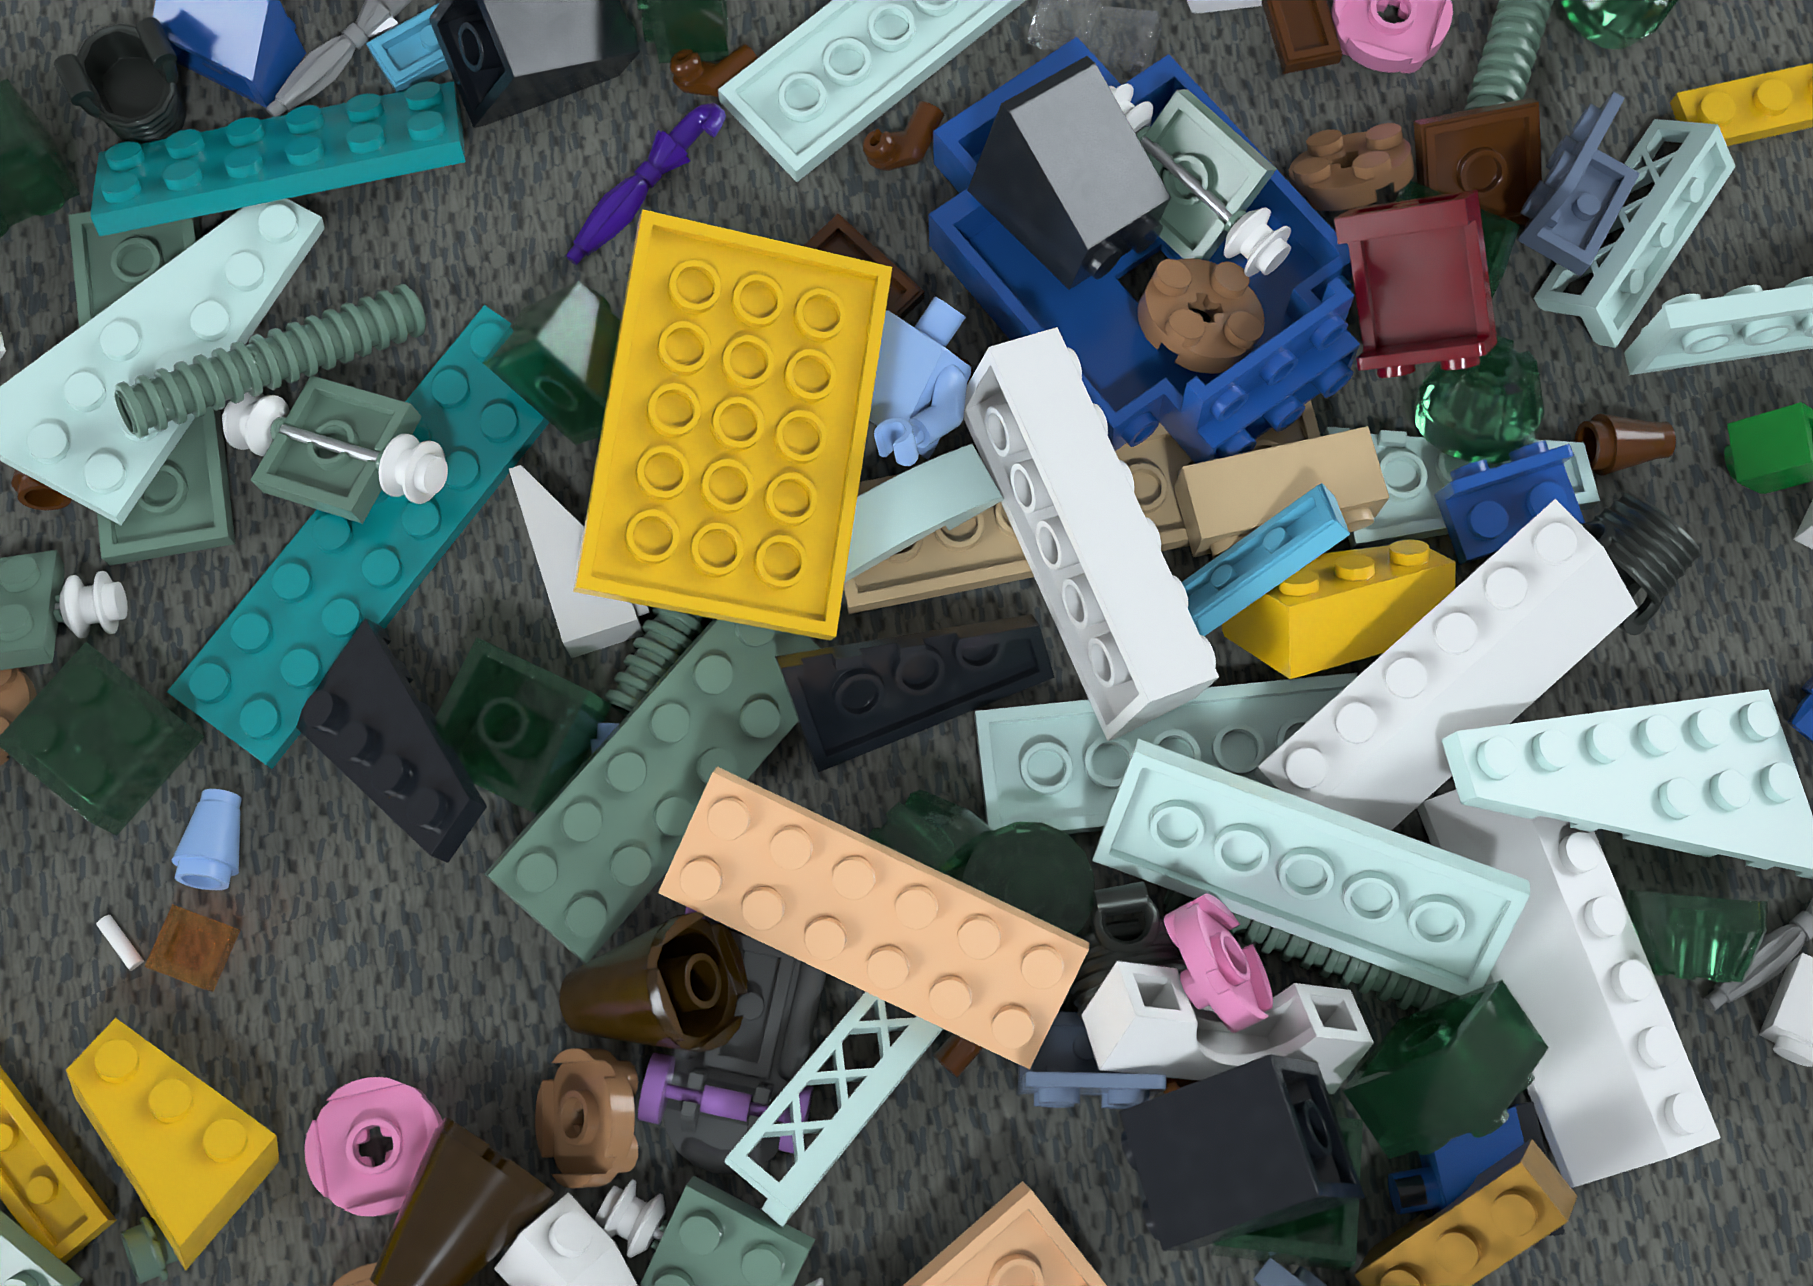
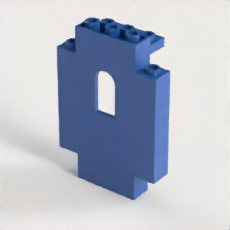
[928,36,1360,464]

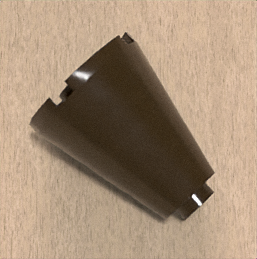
[559,912,747,1052]
[370,1117,555,1286]

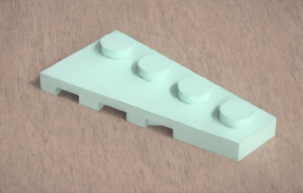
[1323,427,1600,550]

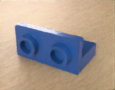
[1434,440,1585,565]

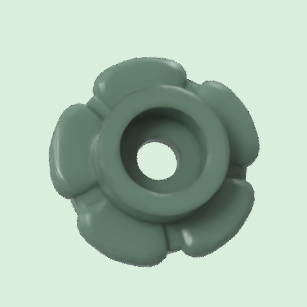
[120,1217,178,1284]

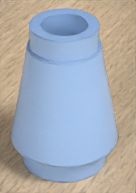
[172,789,242,890]

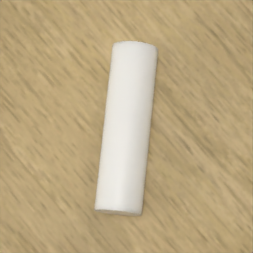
[96,915,144,971]

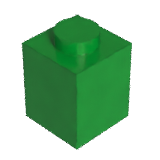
[1724,402,1813,494]

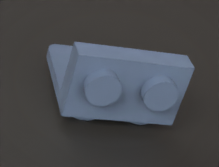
[1517,91,1640,277]
[1018,1012,1166,1109]

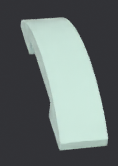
[844,444,1004,583]

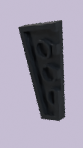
[775,614,1055,772]

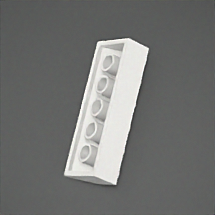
[963,327,1219,741]
[1254,499,1638,830]
[1417,789,1721,1188]

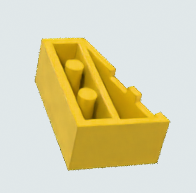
[1222,540,1456,679]
[66,1018,279,1271]

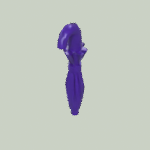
[565,103,726,265]

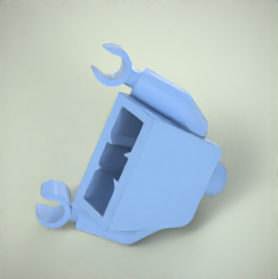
[869,296,971,466]

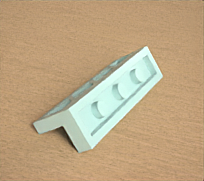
[1534,119,1736,348]
[724,992,943,1227]

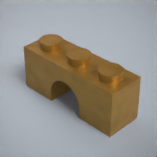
[1354,1139,1577,1286]

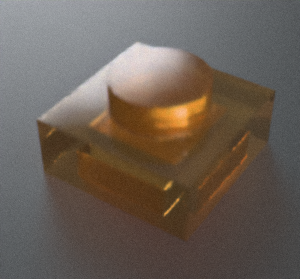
[144,904,240,992]

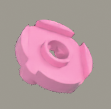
[1331,0,1453,73]
[1164,893,1273,1033]
[305,1077,442,1216]

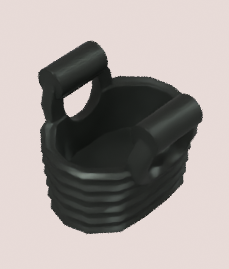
[54,17,187,144]
[1582,492,1700,635]
[1070,882,1192,1022]

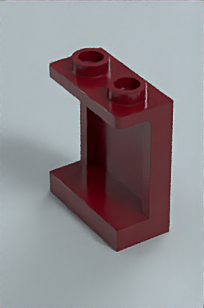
[1334,189,1497,378]

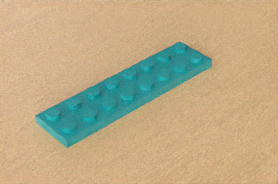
[167,305,584,769]

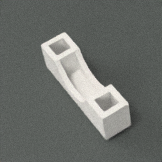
[1082,961,1374,1094]

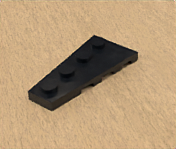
[296,618,487,863]

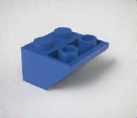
[153,0,306,108]

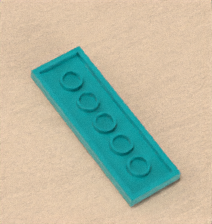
[90,81,466,237]

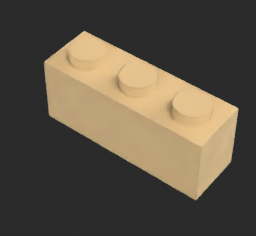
[1174,426,1390,559]

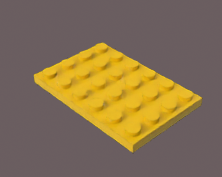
[573,209,892,641]

